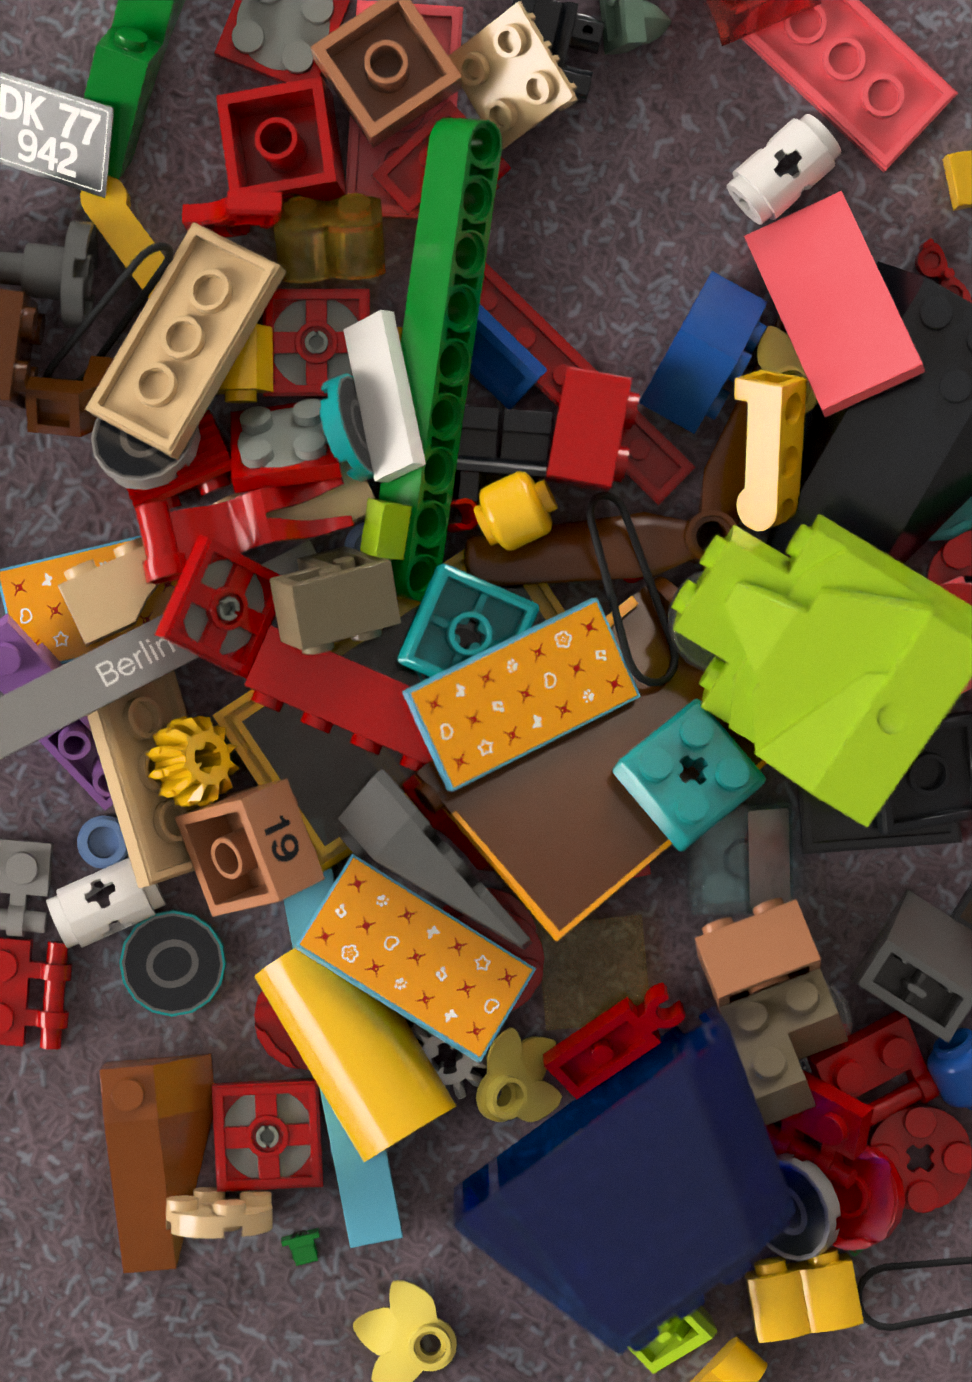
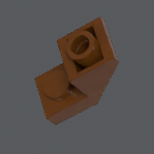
[25,356,114,437]

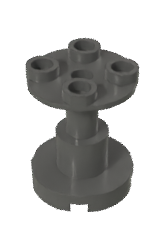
[0,220,98,328]

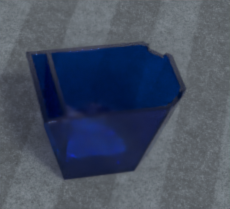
[454,1006,796,1355]

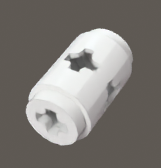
[727,114,841,225]
[46,858,166,948]

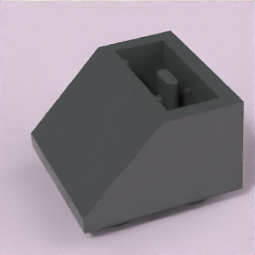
[850,889,972,1043]

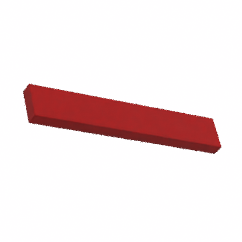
[480,263,696,506]

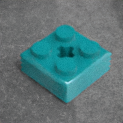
[397,563,539,677]
[613,699,766,851]

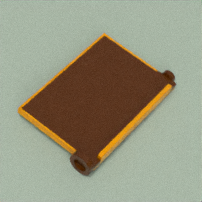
[414,576,768,942]

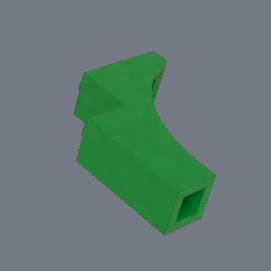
[84,0,186,179]

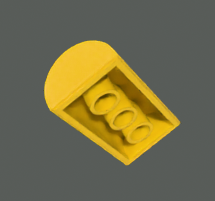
[255,948,456,1162]

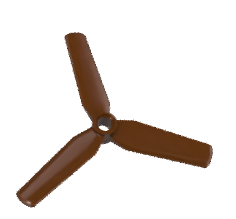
[464,316,787,586]

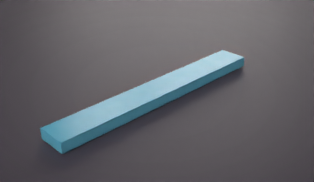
[284,817,403,1248]

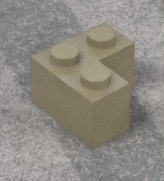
[270,546,401,654]
[719,968,848,1125]

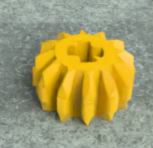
[145,716,240,807]

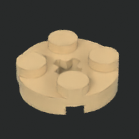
[166,1187,273,1239]

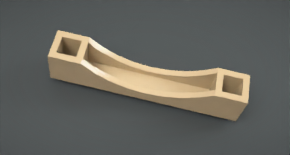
[58,461,375,647]

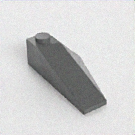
[338,769,532,950]

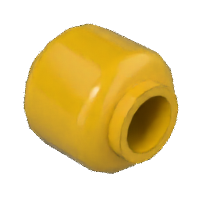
[473,471,558,551]

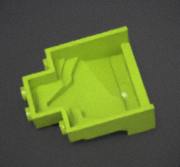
[671,514,972,827]

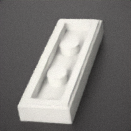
[343,310,426,483]

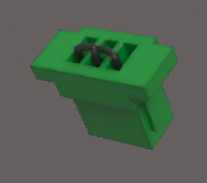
[281,1228,320,1266]

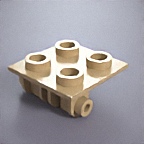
[449,1,578,150]

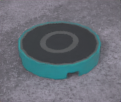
[320,373,374,482]
[119,909,227,1017]

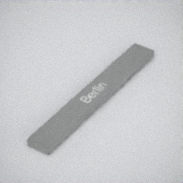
[0,540,316,760]

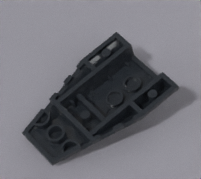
[766,261,972,565]

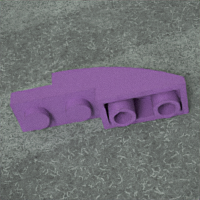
[0,613,113,810]

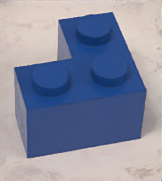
[639,271,768,434]

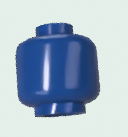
[927,1028,972,1110]

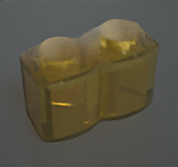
[274,193,386,283]

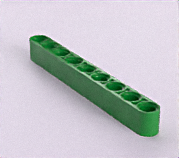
[379,117,502,602]

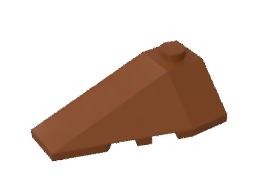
[99,1053,214,1273]

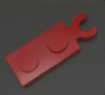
[543,982,685,1100]

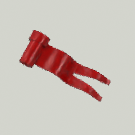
[135,477,354,585]

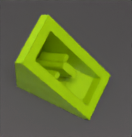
[616,1279,718,1374]

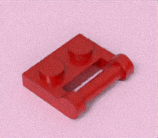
[807,1010,939,1127]

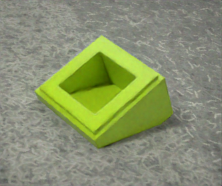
[360,497,412,560]

